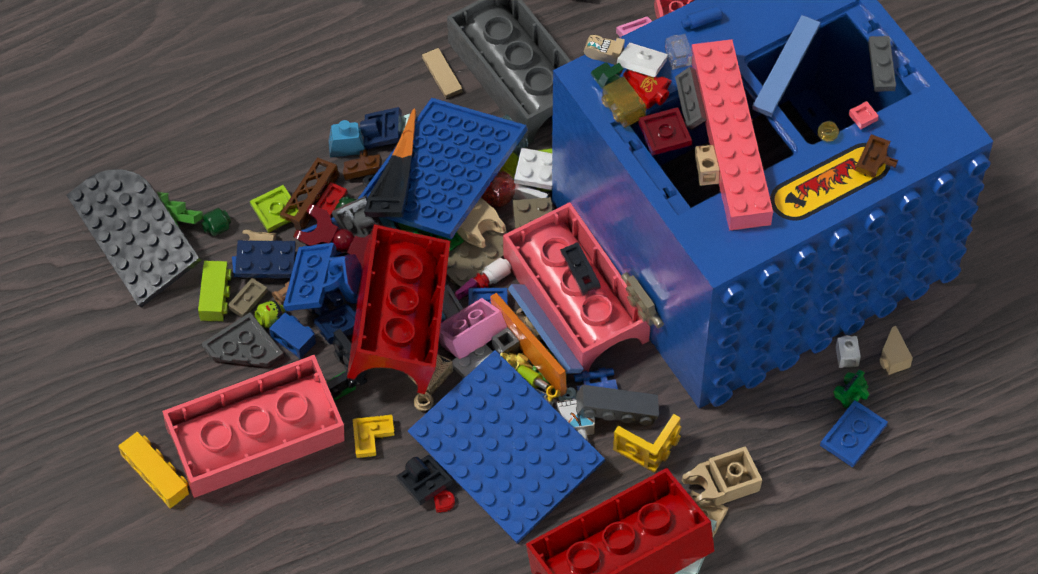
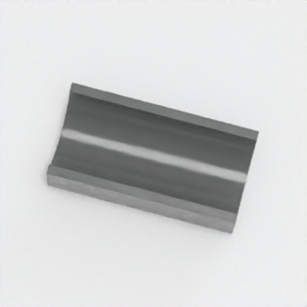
[447,0,571,144]

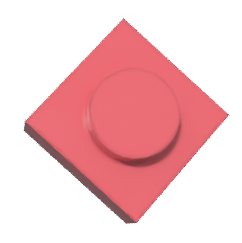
[849,101,879,129]

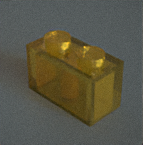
[601,76,646,128]

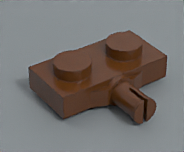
[855,134,898,178]
[343,150,382,180]

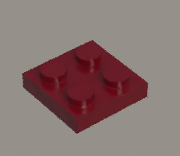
[639,108,692,156]

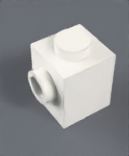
[836,335,861,368]

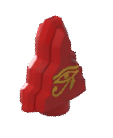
[623,69,672,109]

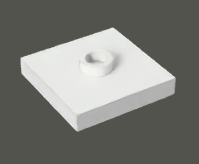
[617,43,668,77]

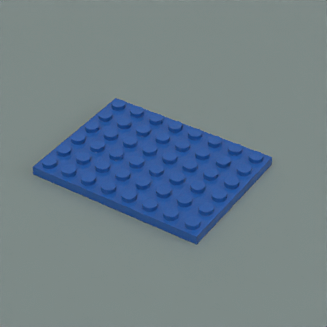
[358,98,528,239]
[408,350,605,544]

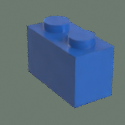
[269,313,316,359]

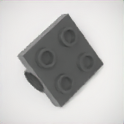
[332,196,383,238]

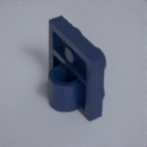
[360,107,402,149]

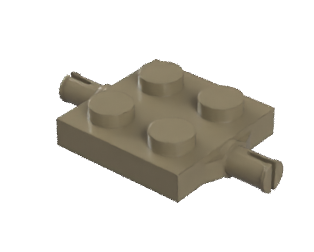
[621,272,664,328]

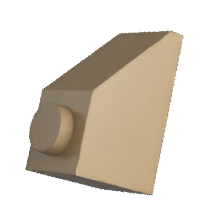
[880,326,913,375]

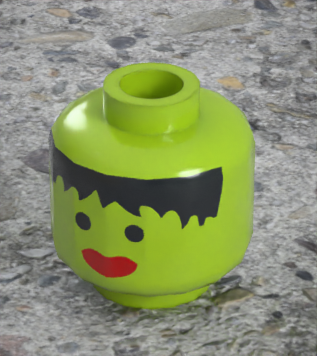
[255,300,285,328]

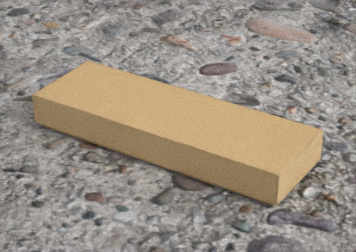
[422,48,462,99]

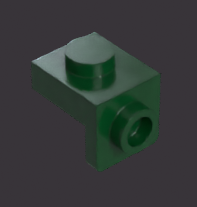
[591,62,624,89]

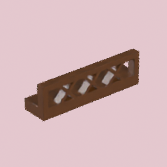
[280,157,340,231]

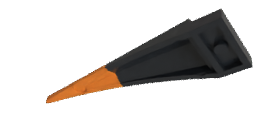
[364,108,416,217]

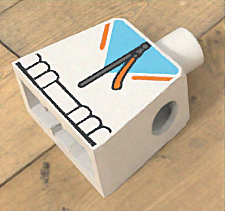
[557,399,595,441]

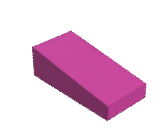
[455,278,477,300]

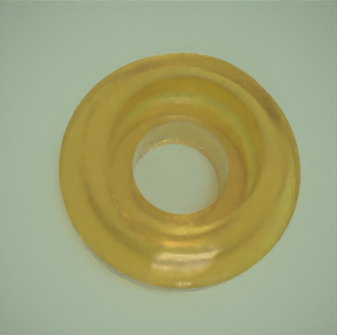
[818,121,839,142]

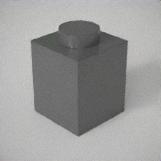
[492,327,520,354]

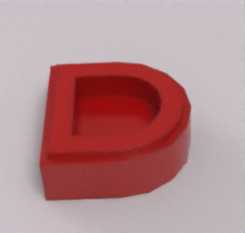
[434,490,455,513]

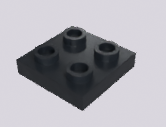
[396,455,453,505]

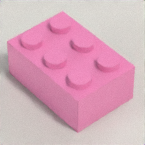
[439,298,507,359]

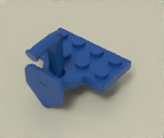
[283,243,362,311]

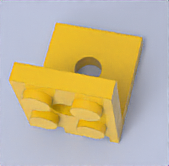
[613,414,682,473]

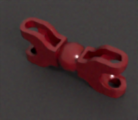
[293,204,370,267]

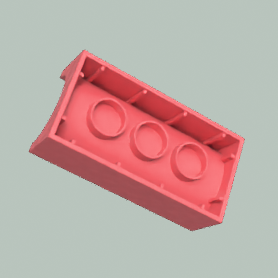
[503,202,650,374]
[162,355,344,498]

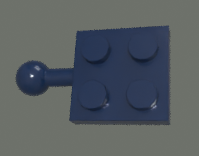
[313,303,356,345]

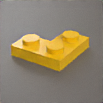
[353,415,394,458]

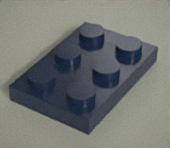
[235,240,296,278]

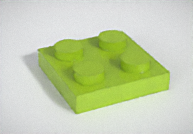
[250,185,298,233]

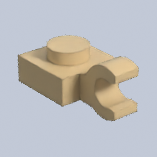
[242,230,277,241]

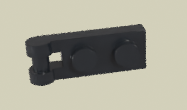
[560,242,601,296]

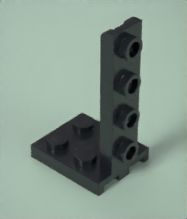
[327,329,367,398]

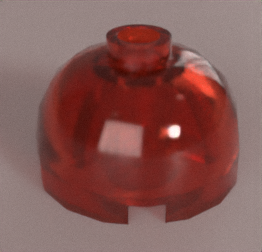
[481,171,516,208]

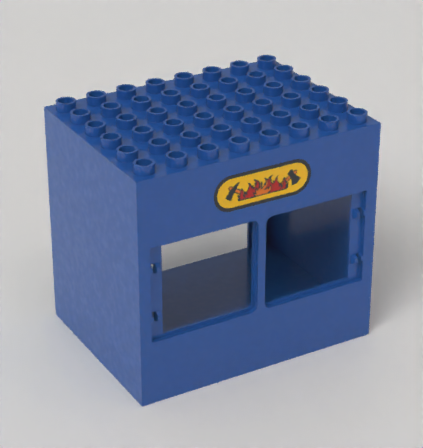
[552,0,993,409]

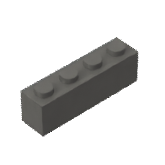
[576,385,659,426]

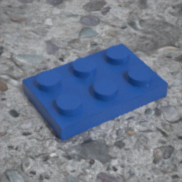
[820,400,888,467]

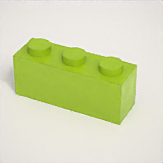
[198,261,232,321]

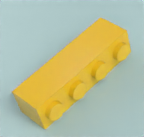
[118,432,189,508]

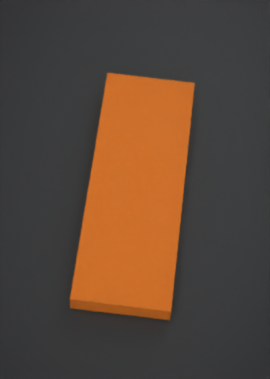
[490,293,567,397]

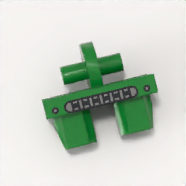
[833,370,869,409]

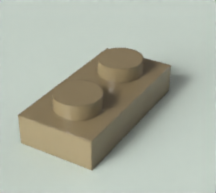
[228,278,268,317]

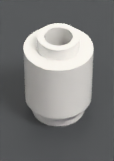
[482,258,511,284]

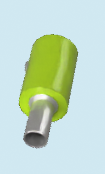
[517,365,550,390]

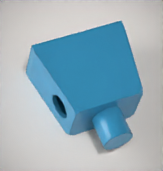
[328,120,365,157]

